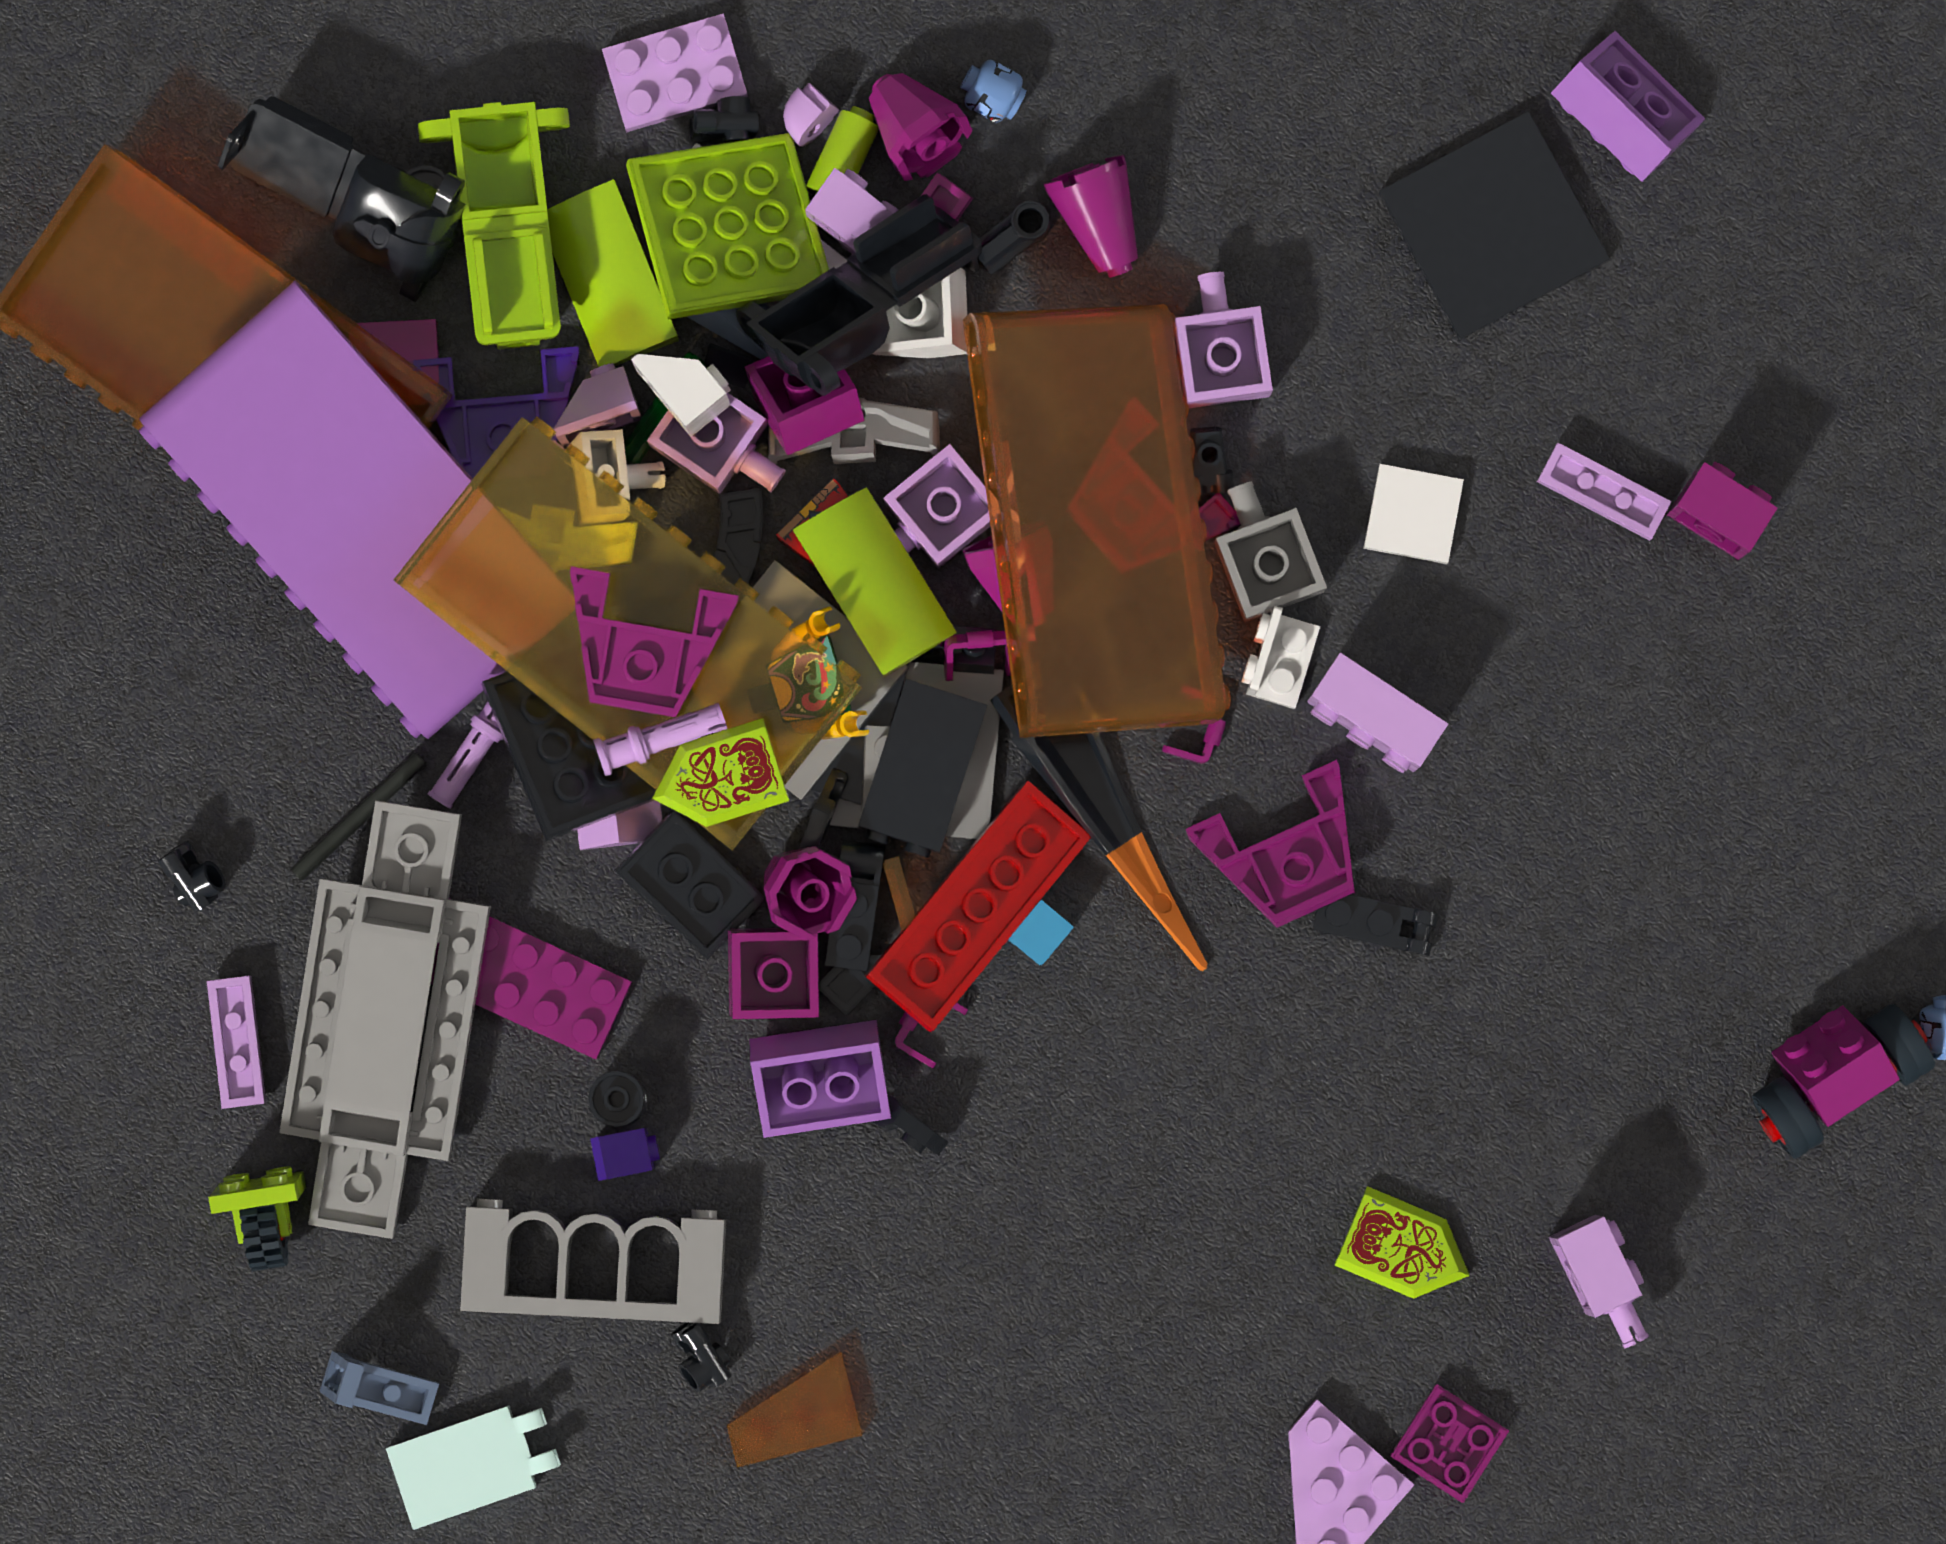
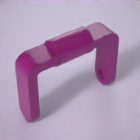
[944,630,1015,681]
[1162,686,1226,764]
[895,1003,968,1068]

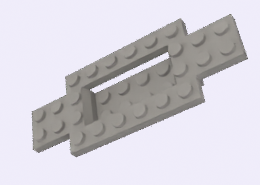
[279,800,491,1239]

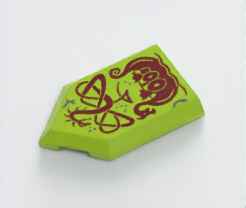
[652,718,790,827]
[1334,1186,1470,1299]

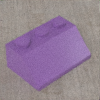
[1551,31,1705,182]
[749,1020,891,1138]

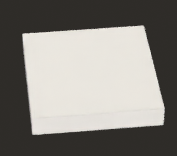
[1363,464,1464,564]

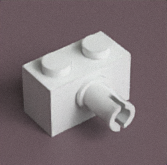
[570,429,666,526]

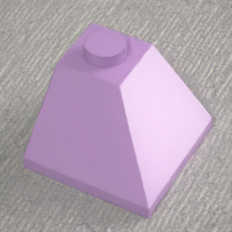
[553,363,642,447]

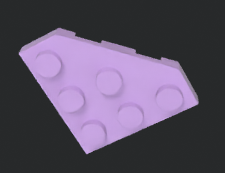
[1288,1399,1414,1544]

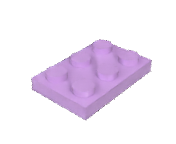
[602,13,748,132]

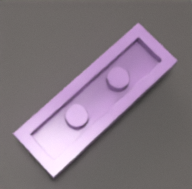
[1537,443,1671,541]
[207,976,266,1109]

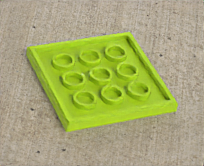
[626,133,829,320]

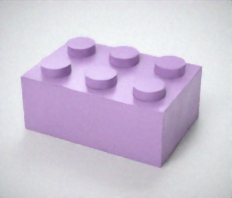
[1307,653,1448,773]

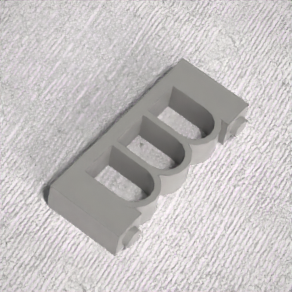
[460,1199,726,1324]

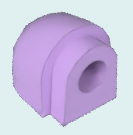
[783,83,840,147]

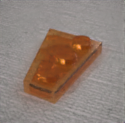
[727,1351,863,1467]

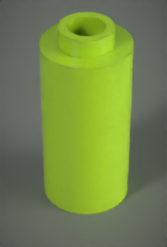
[806,106,879,195]

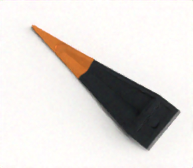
[990,655,1207,971]

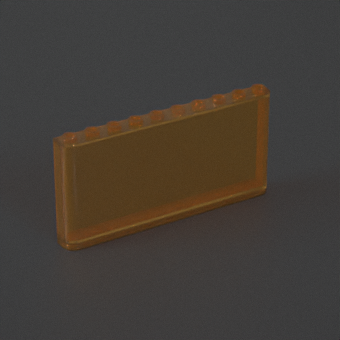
[0,144,453,430]
[962,304,1231,738]

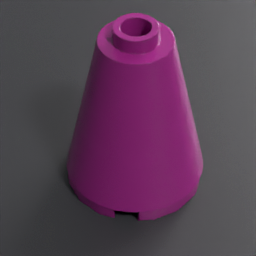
[1044,154,1138,278]

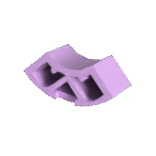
[805,168,899,255]

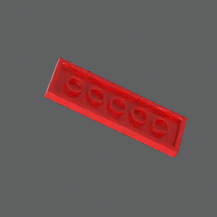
[865,781,1091,1032]

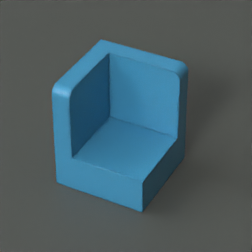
[1008,900,1074,965]

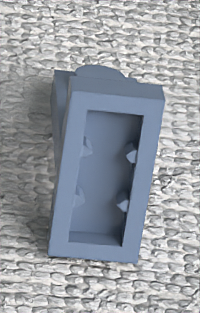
[319,1350,439,1425]

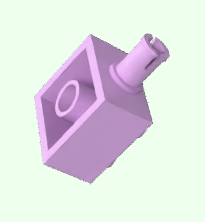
[1174,272,1273,409]
[647,393,786,494]
[884,444,1004,569]
[1549,1215,1649,1348]

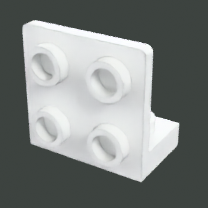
[1241,606,1320,709]

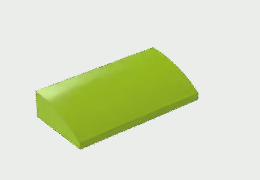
[547,179,679,367]
[793,487,957,678]

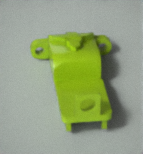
[417,102,570,350]

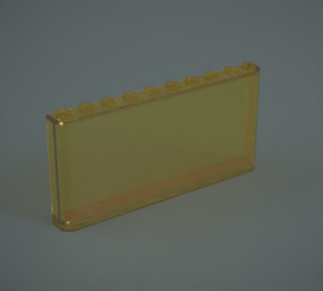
[393,416,863,851]

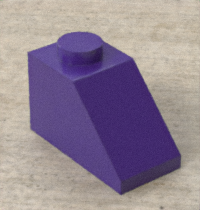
[590,1128,660,1181]

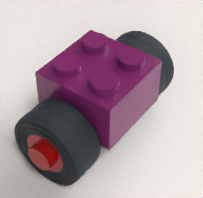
[1752,1004,1935,1159]

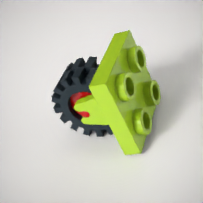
[208,1166,306,1272]

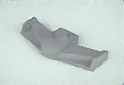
[768,398,940,464]

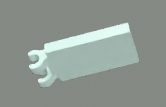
[386,1406,561,1530]

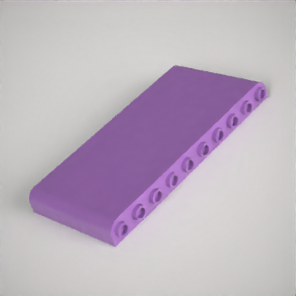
[138,280,576,739]

